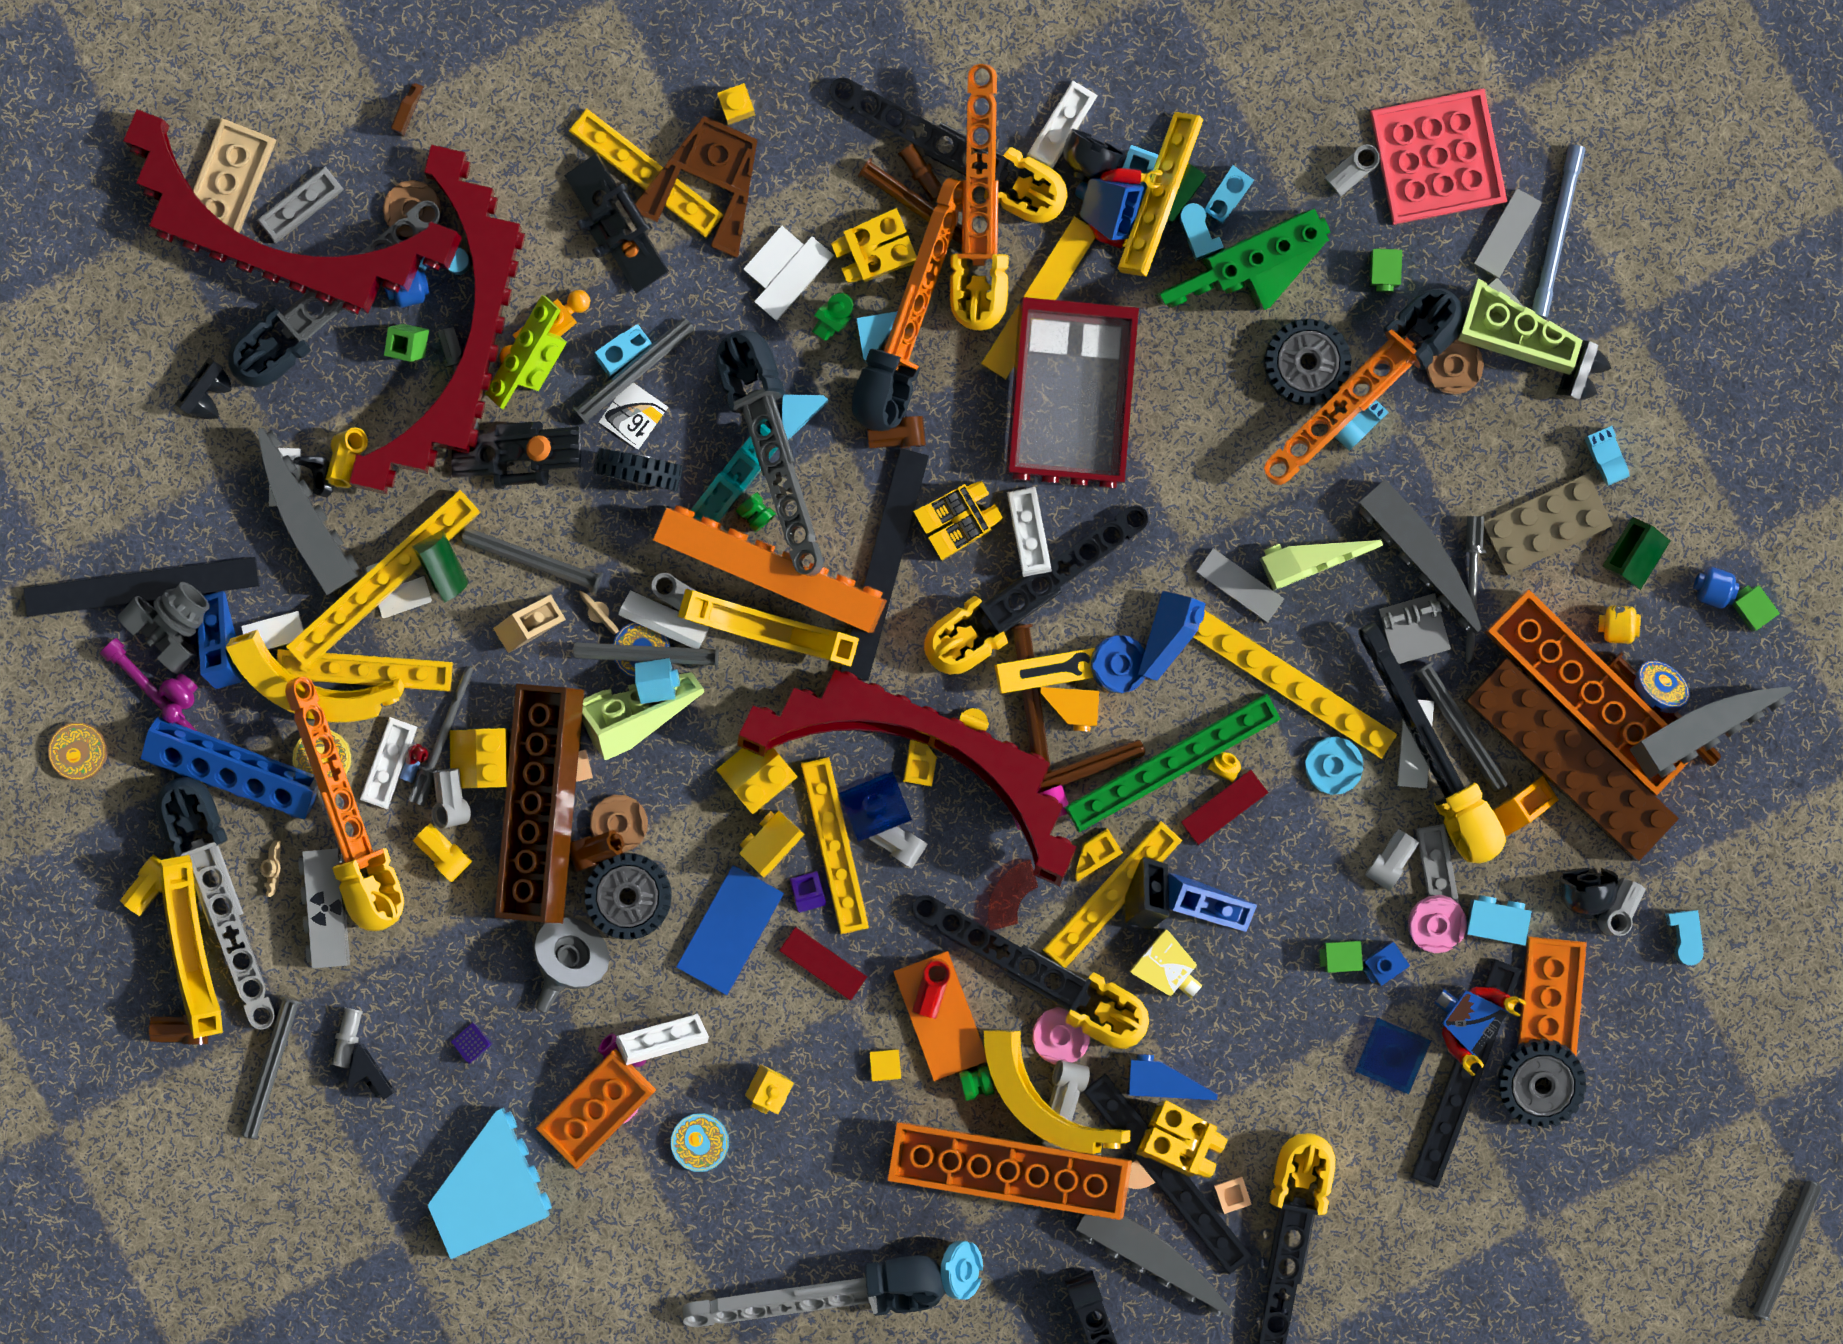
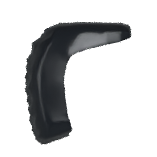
[293,456,334,498]

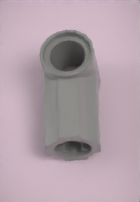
[1324,144,1380,197]
[652,573,696,610]
[431,768,471,829]
[866,815,928,868]
[1365,829,1419,891]
[1598,878,1646,936]
[1049,1060,1090,1121]

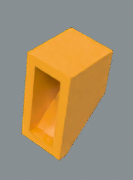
[1040,687,1099,732]
[1493,776,1559,837]

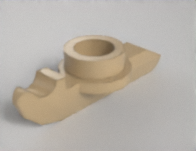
[579,591,619,635]
[260,840,281,897]

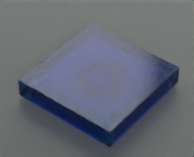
[839,771,912,842]
[1354,1018,1432,1094]

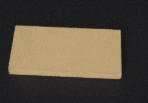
[193,118,276,233]

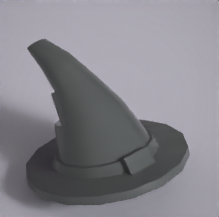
[533,917,610,1013]

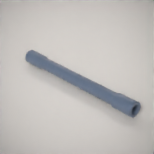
[1532,144,1586,318]

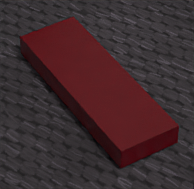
[1181,769,1269,845]
[779,927,868,1001]

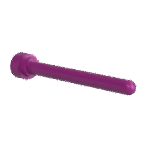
[100,638,197,731]

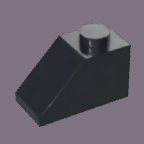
[1125,857,1169,930]

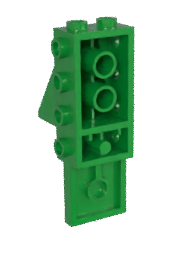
[1155,209,1331,310]

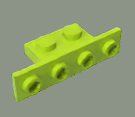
[485,295,567,409]

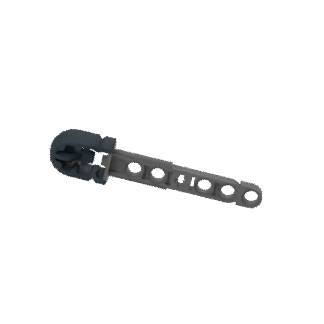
[228,200,441,388]
[715,330,823,576]

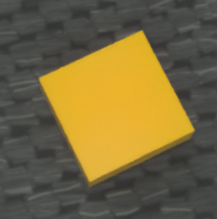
[870,1049,901,1081]

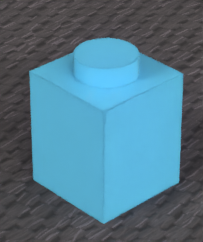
[635,658,680,704]

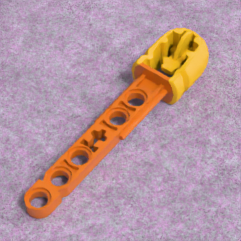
[950,64,1008,331]
[285,677,404,931]

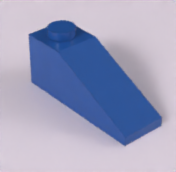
[198,591,242,689]
[1138,591,1206,681]
[1168,873,1257,932]
[1128,1054,1218,1100]

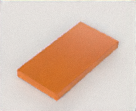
[1517,936,1587,1055]
[893,951,987,1081]
[535,1048,656,1170]

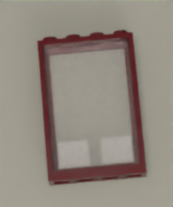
[1006,297,1139,489]

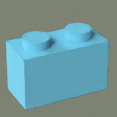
[1465,895,1532,945]

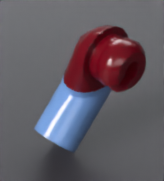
[399,744,428,783]

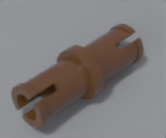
[898,143,942,202]

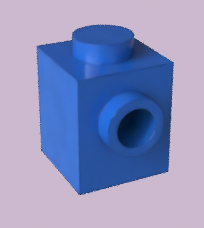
[1362,941,1410,986]

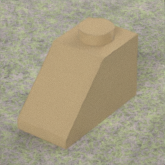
[493,595,566,653]

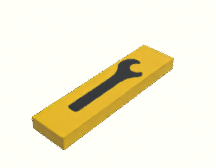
[994,648,1095,694]

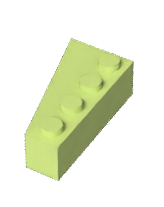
[1458,278,1583,375]

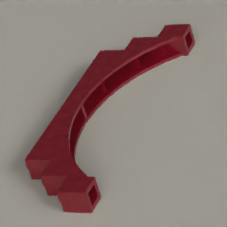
[123,109,462,315]
[349,145,526,495]
[737,670,1077,887]

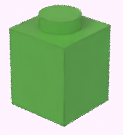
[1369,249,1402,293]
[384,324,429,362]
[1732,585,1780,632]
[1319,941,1363,973]

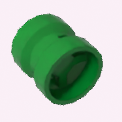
[736,492,776,533]
[959,1066,995,1101]

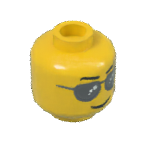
[1598,605,1641,644]

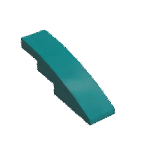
[691,424,778,522]

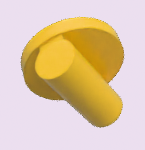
[959,708,989,731]
[1207,752,1241,783]

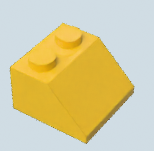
[449,728,509,789]
[716,748,798,814]
[739,811,805,878]

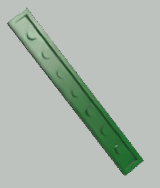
[1064,694,1281,833]

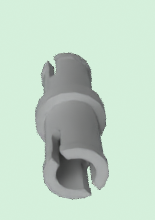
[331,1007,363,1069]

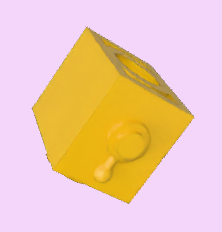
[745,1064,794,1114]

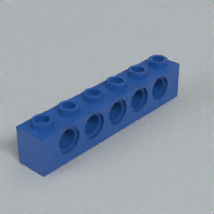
[141,717,319,820]

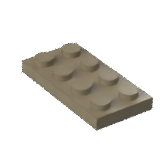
[1484,473,1613,576]

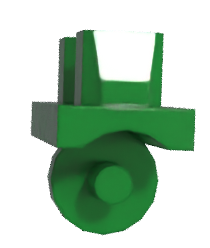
[812,293,853,341]

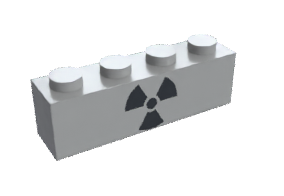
[298,848,350,968]

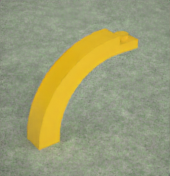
[678,589,859,666]
[226,629,405,722]
[160,855,223,1039]
[984,1030,1130,1154]

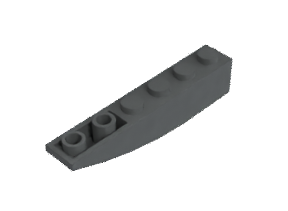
[258,428,360,595]
[1358,479,1482,635]
[1630,686,1793,779]
[1075,1214,1233,1318]

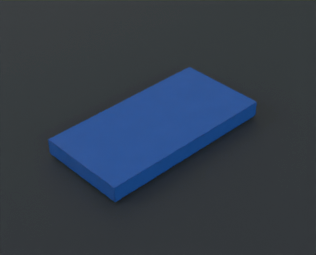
[676,865,784,995]

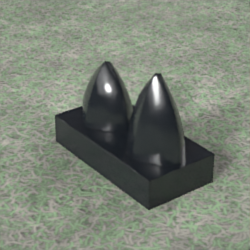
[1556,340,1611,400]
[175,357,232,419]

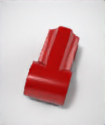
[912,959,950,1019]

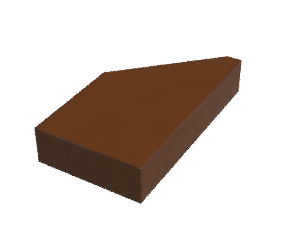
[391,83,424,136]

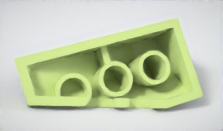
[1260,540,1383,591]
[582,672,704,760]

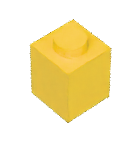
[717,83,755,125]

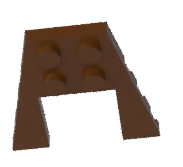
[635,116,757,259]

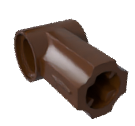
[867,416,926,449]
[569,830,625,872]
[149,1014,208,1045]

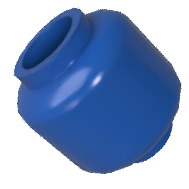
[385,270,429,308]
[1693,567,1739,609]

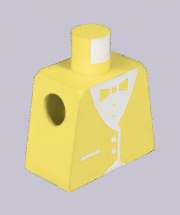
[1129,929,1202,998]

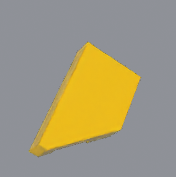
[903,739,937,786]
[1075,828,1123,881]

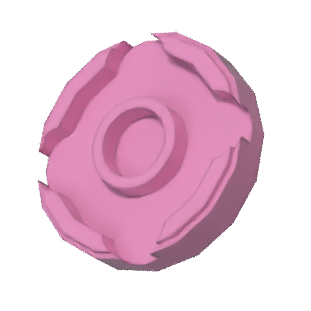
[1408,895,1467,953]
[1032,1007,1090,1065]

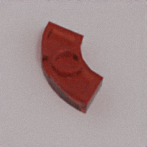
[988,859,1038,931]

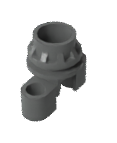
[118,582,209,674]

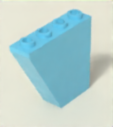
[428,1107,552,1259]

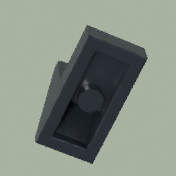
[347,1044,396,1100]

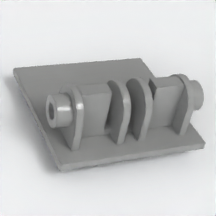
[1379,593,1451,664]

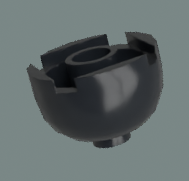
[1064,128,1123,182]
[1559,868,1618,919]

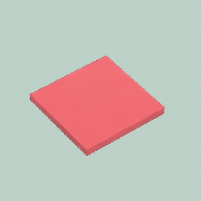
[1370,88,1507,225]

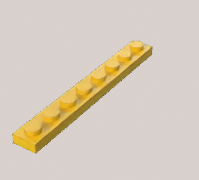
[286,490,481,669]
[1193,610,1397,759]

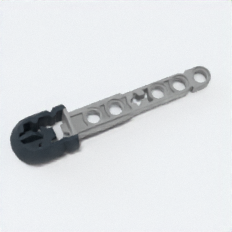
[155,777,275,1030]
[682,1255,945,1327]

